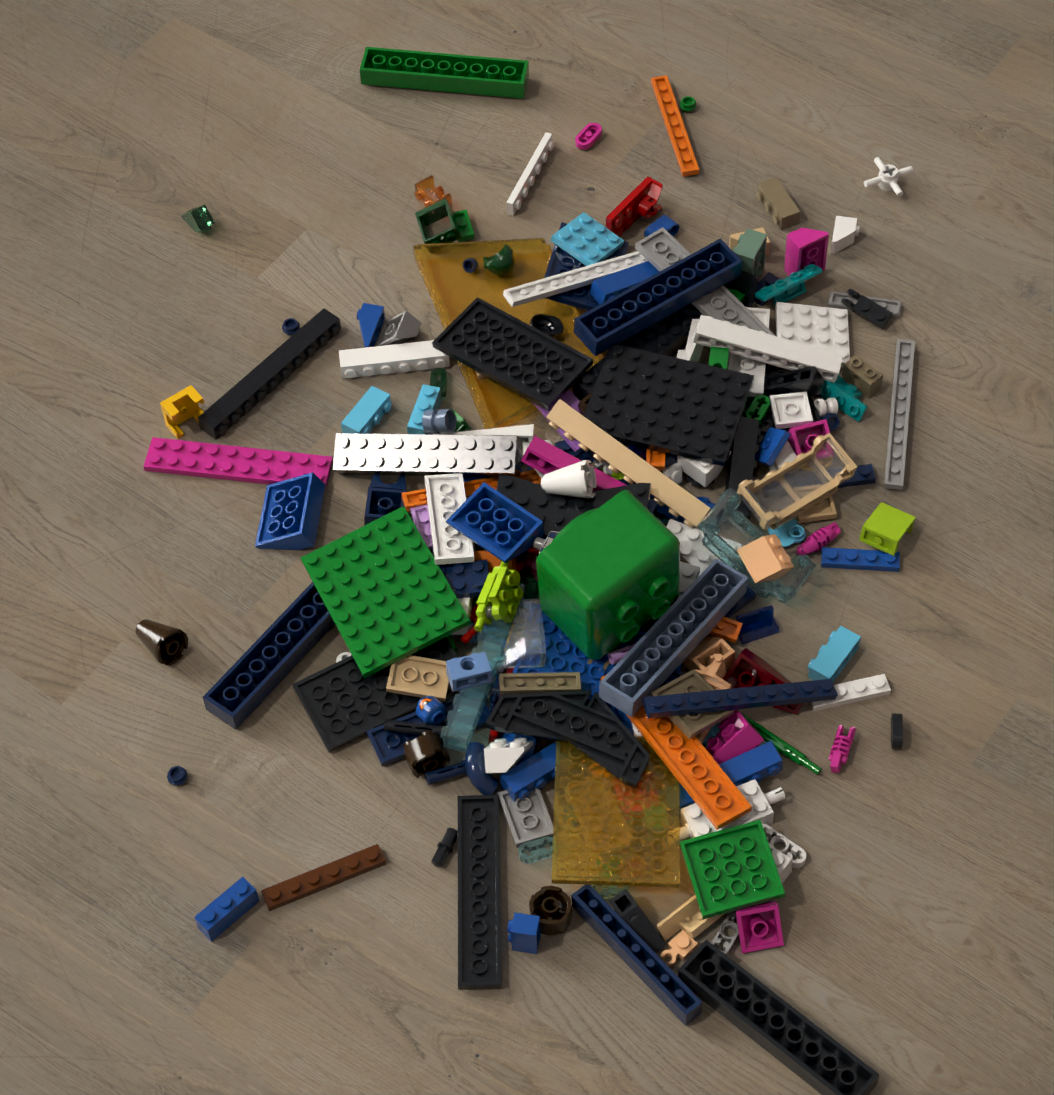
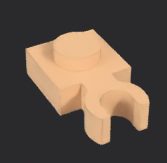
[660,930,698,968]

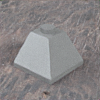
[374,310,422,347]

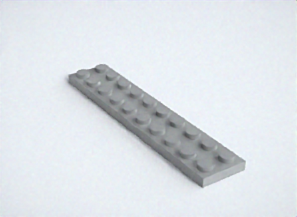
[635,227,775,361]

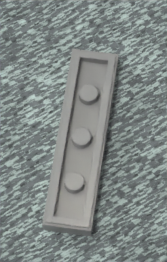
[828,291,902,319]

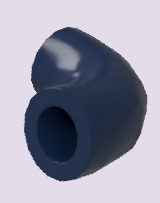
[464,742,498,795]

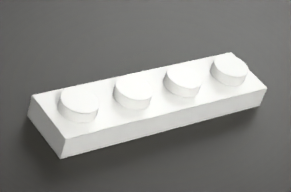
[810,674,891,711]

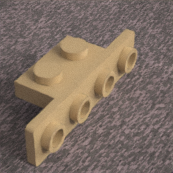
[657,895,724,941]

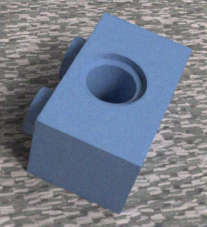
[446,652,492,692]

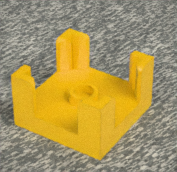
[160,385,204,439]

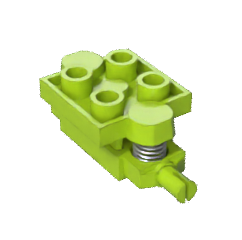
[474,561,524,632]

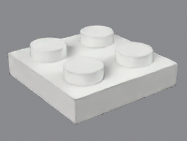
[770,392,813,429]

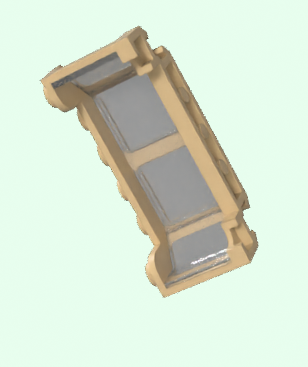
[736,433,857,530]

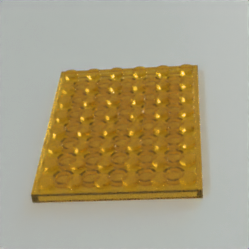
[552,736,680,888]

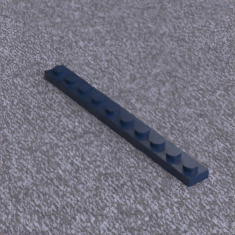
[642,679,838,718]

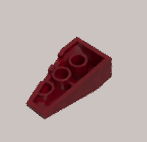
[723,648,804,714]

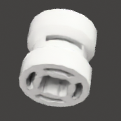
[814,397,838,417]

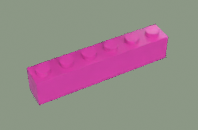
[521,436,626,492]

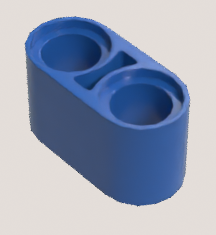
[644,215,680,237]

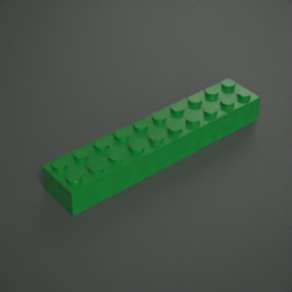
[360,47,529,99]

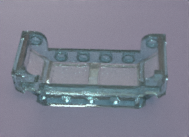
[698,488,816,603]

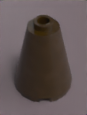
[135,619,188,666]

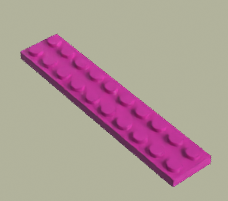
[143,437,333,491]

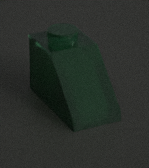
[181,204,215,233]

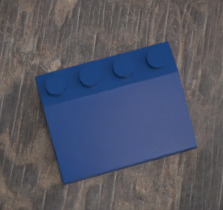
[255,472,325,550]
[446,482,545,563]

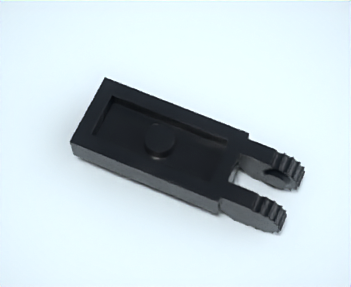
[841,289,893,330]

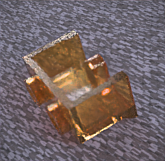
[414,175,452,212]

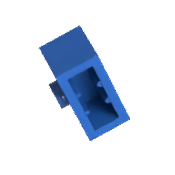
[507,912,541,954]

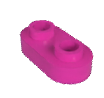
[575,123,602,150]

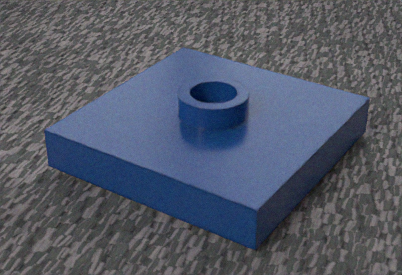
[755,427,790,466]

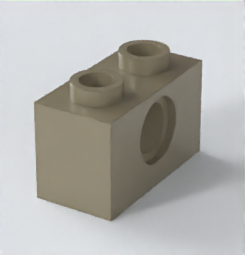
[842,355,883,399]

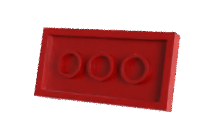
[606,176,663,237]

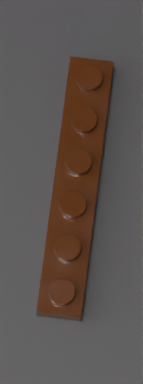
[261,844,386,911]

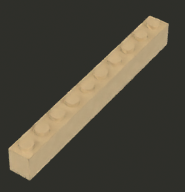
[546,399,713,529]

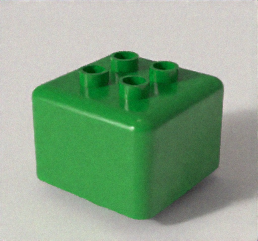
[536,490,680,660]

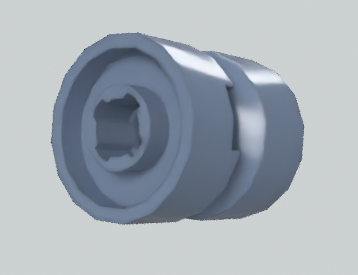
[422,409,457,434]

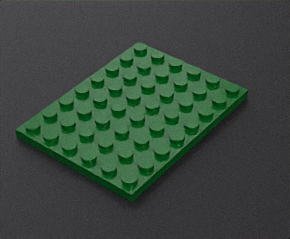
[300,506,471,678]

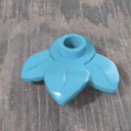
[768,518,806,547]

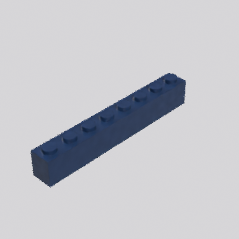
[571,883,702,1026]

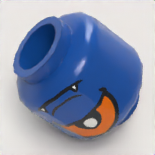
[416,696,446,725]

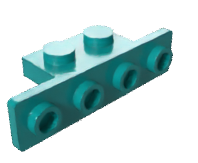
[755,264,823,306]
[819,375,867,422]

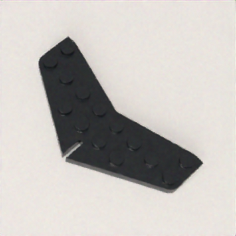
[497,474,651,538]
[485,690,649,789]

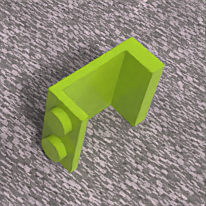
[859,502,916,556]

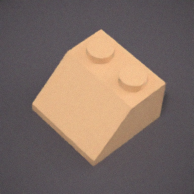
[737,534,794,584]

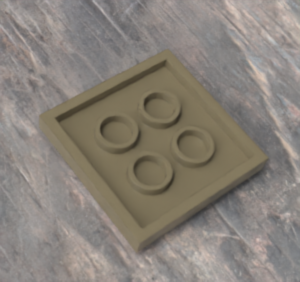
[649,669,735,739]

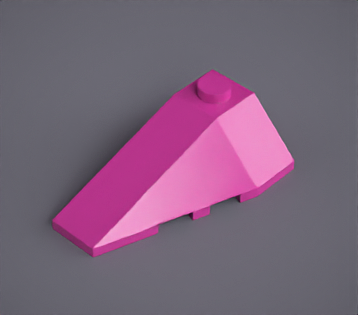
[706,709,764,765]

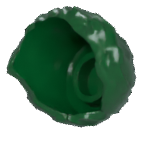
[483,244,515,276]

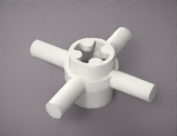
[864,157,913,197]

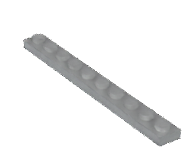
[884,339,915,490]

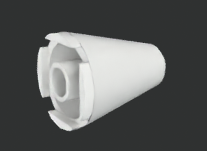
[541,460,596,499]

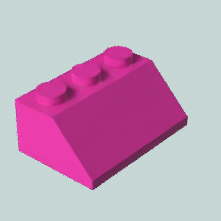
[784,228,829,276]

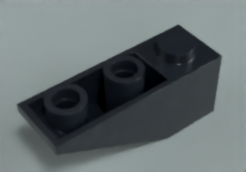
[609,889,667,953]

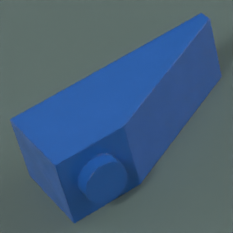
[357,303,385,348]

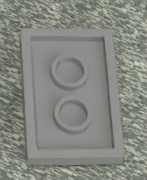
[497,787,556,848]

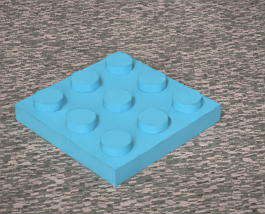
[551,212,624,266]

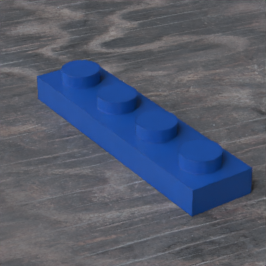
[821,547,900,572]

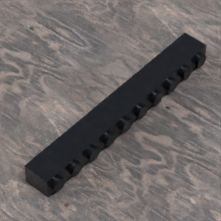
[198,308,341,440]

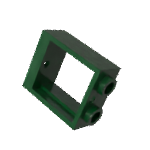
[415,198,462,252]

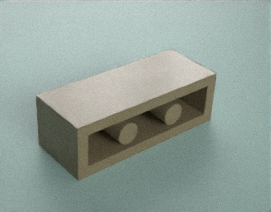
[756,177,800,230]

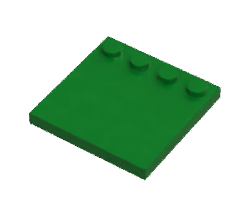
[679,819,785,920]

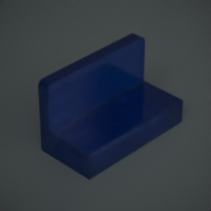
[736,605,779,645]

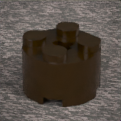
[403,731,450,778]
[529,886,572,935]

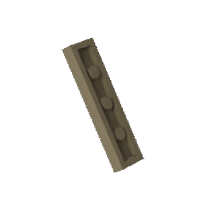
[499,672,581,695]

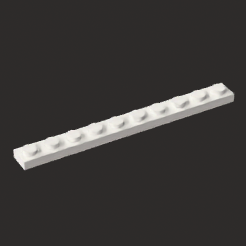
[503,251,648,307]

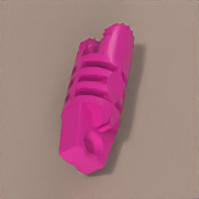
[796,522,841,556]
[828,725,857,774]

